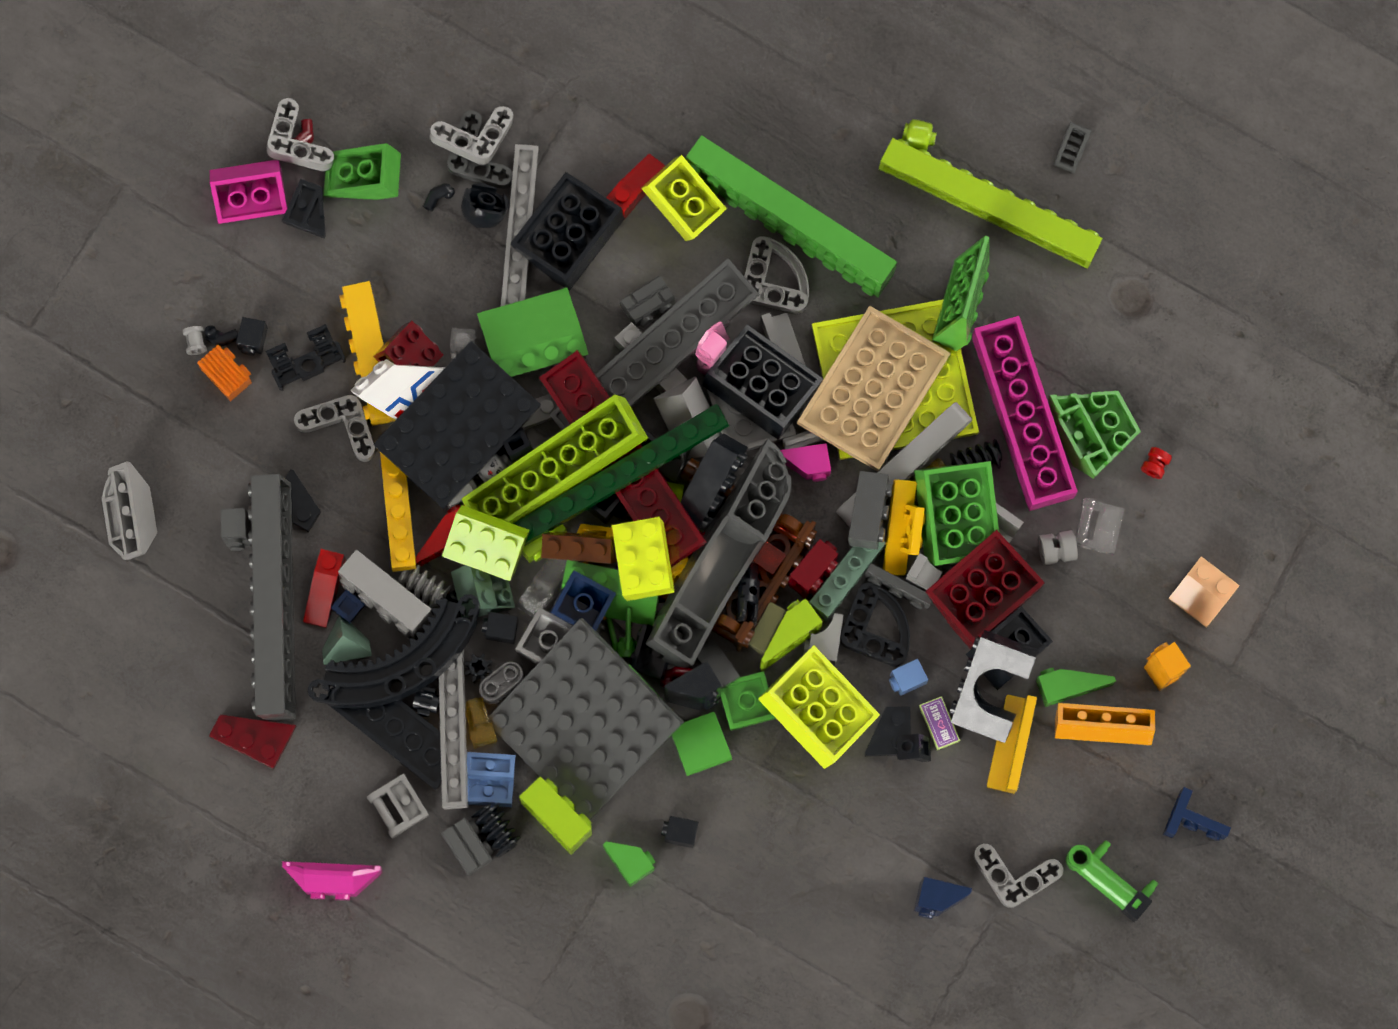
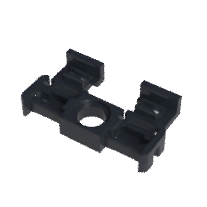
[266,324,346,391]

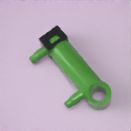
[1065,840,1158,922]

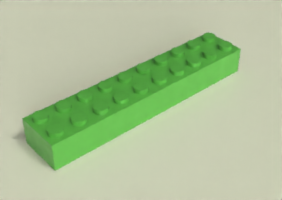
[686,135,897,298]

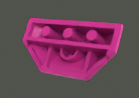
[282,861,382,901]

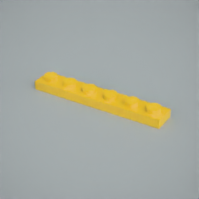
[380,452,417,572]

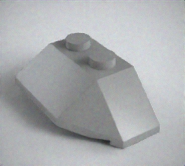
[102,461,157,560]

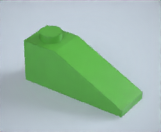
[1036,668,1116,707]

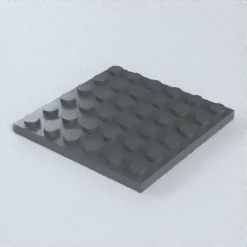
[486,618,684,820]

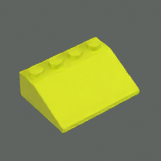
[758,645,880,769]

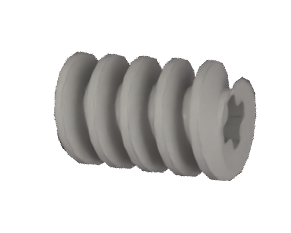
[398,565,451,609]

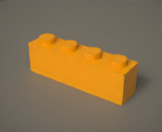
[1055,703,1155,745]

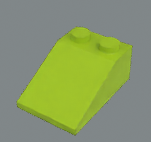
[760,599,823,672]

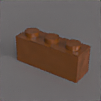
[541,531,617,563]

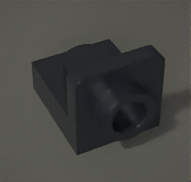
[896,734,931,762]

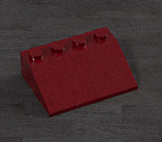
[925,530,1045,649]

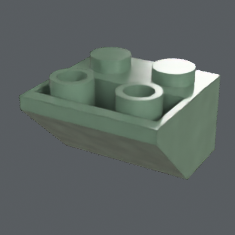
[451,565,515,617]

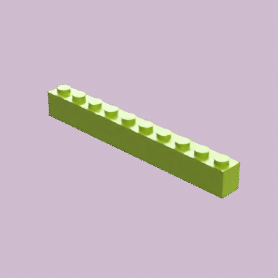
[879,138,1103,269]

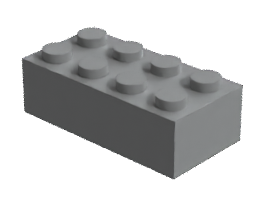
[338,549,434,640]

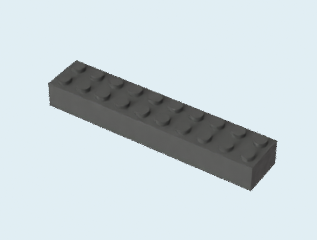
[248,474,296,721]

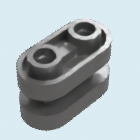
[479,662,524,705]

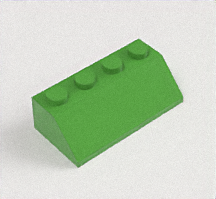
[561,560,660,626]

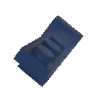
[1163,787,1231,841]

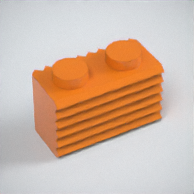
[197,345,252,402]

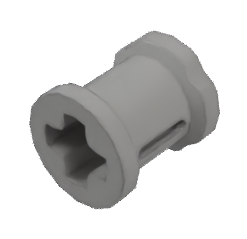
[182,326,207,355]

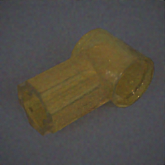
[465,697,497,749]

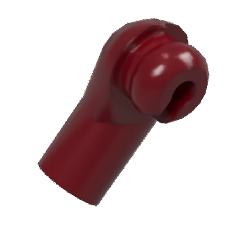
[292,119,314,151]
[660,666,694,687]

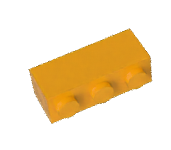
[1144,642,1191,691]

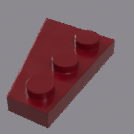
[209,715,297,769]

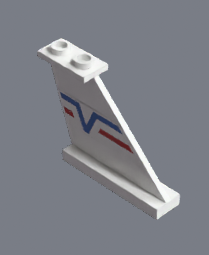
[351,359,445,420]

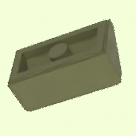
[749,603,786,655]

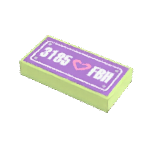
[919,696,960,751]

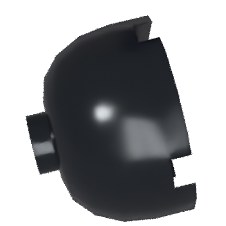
[461,183,509,228]

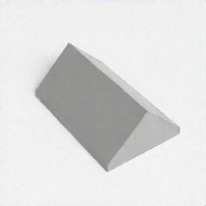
[653,377,721,459]

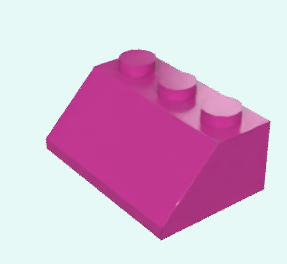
[209,160,287,224]

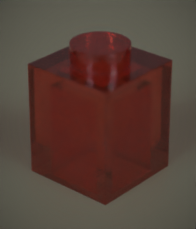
[753,541,786,575]

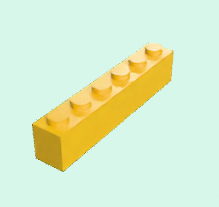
[339,281,396,426]

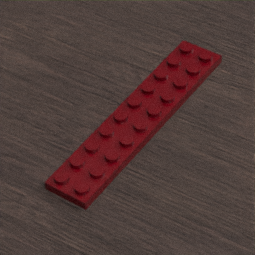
[539,350,707,568]

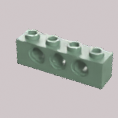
[809,541,886,622]

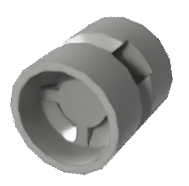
[1038,530,1078,566]

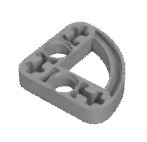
[744,236,809,314]

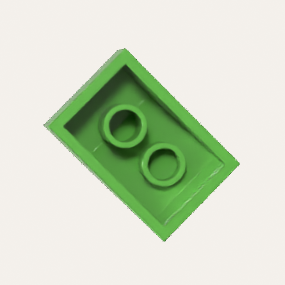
[323,143,401,200]

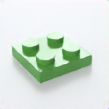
[720,671,776,731]

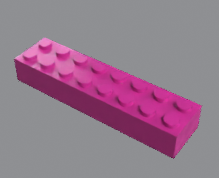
[972,316,1078,511]

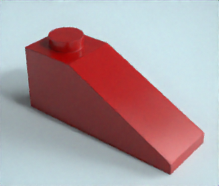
[606,153,665,220]
[415,504,465,567]
[303,549,346,628]

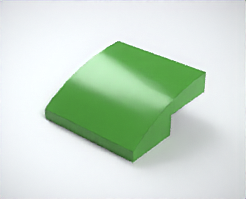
[672,712,732,776]

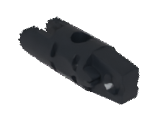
[736,563,760,625]

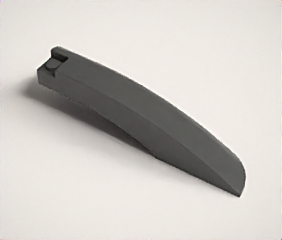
[645,439,791,668]

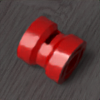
[1141,447,1172,479]

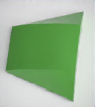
[1048,391,1141,479]

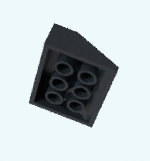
[510,172,625,291]
[702,325,823,440]

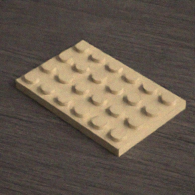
[797,306,951,472]

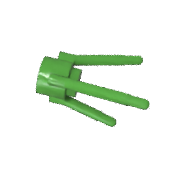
[606,607,637,658]

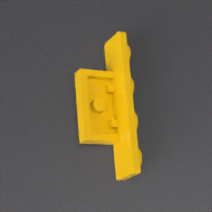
[883,479,925,576]

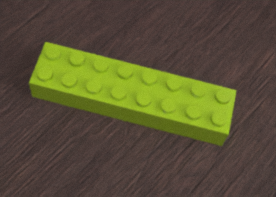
[461,394,648,524]

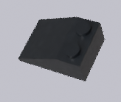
[966,606,1053,691]

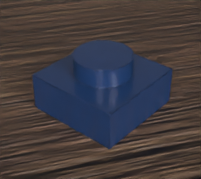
[331,589,365,624]

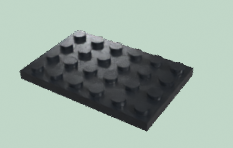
[373,341,541,510]

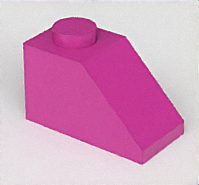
[780,443,831,482]

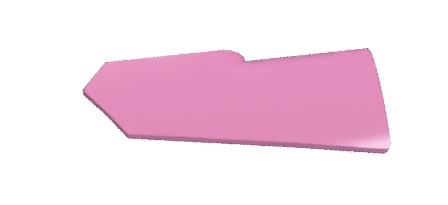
[695,321,730,375]

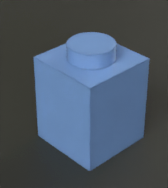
[889,659,928,696]

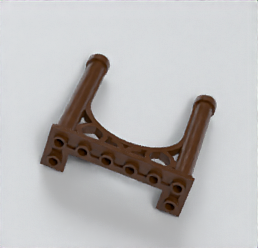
[659,458,817,652]

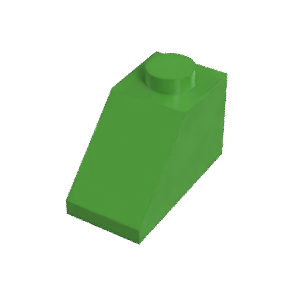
[603,842,656,887]

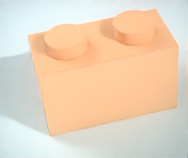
[1168,556,1240,628]

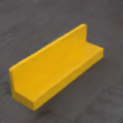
[987,695,1037,794]

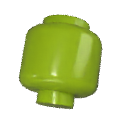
[902,119,937,151]

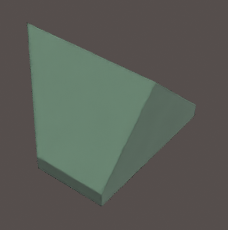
[322,616,372,665]

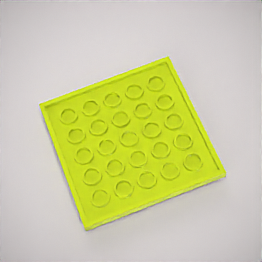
[812,300,979,460]

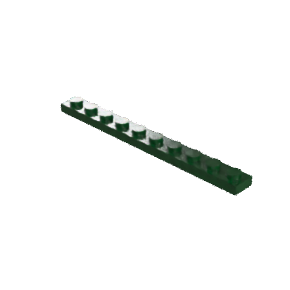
[513,404,730,546]

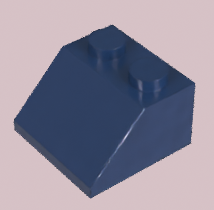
[549,570,616,631]
[914,877,972,919]

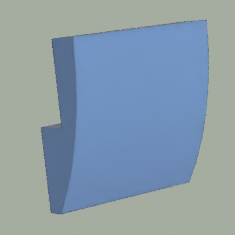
[467,752,516,807]

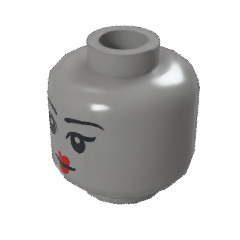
[478,453,513,482]

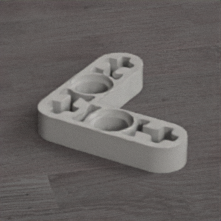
[267,98,334,171]
[430,106,513,165]
[294,395,376,462]
[973,844,1063,908]

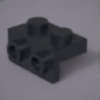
[630,623,669,680]

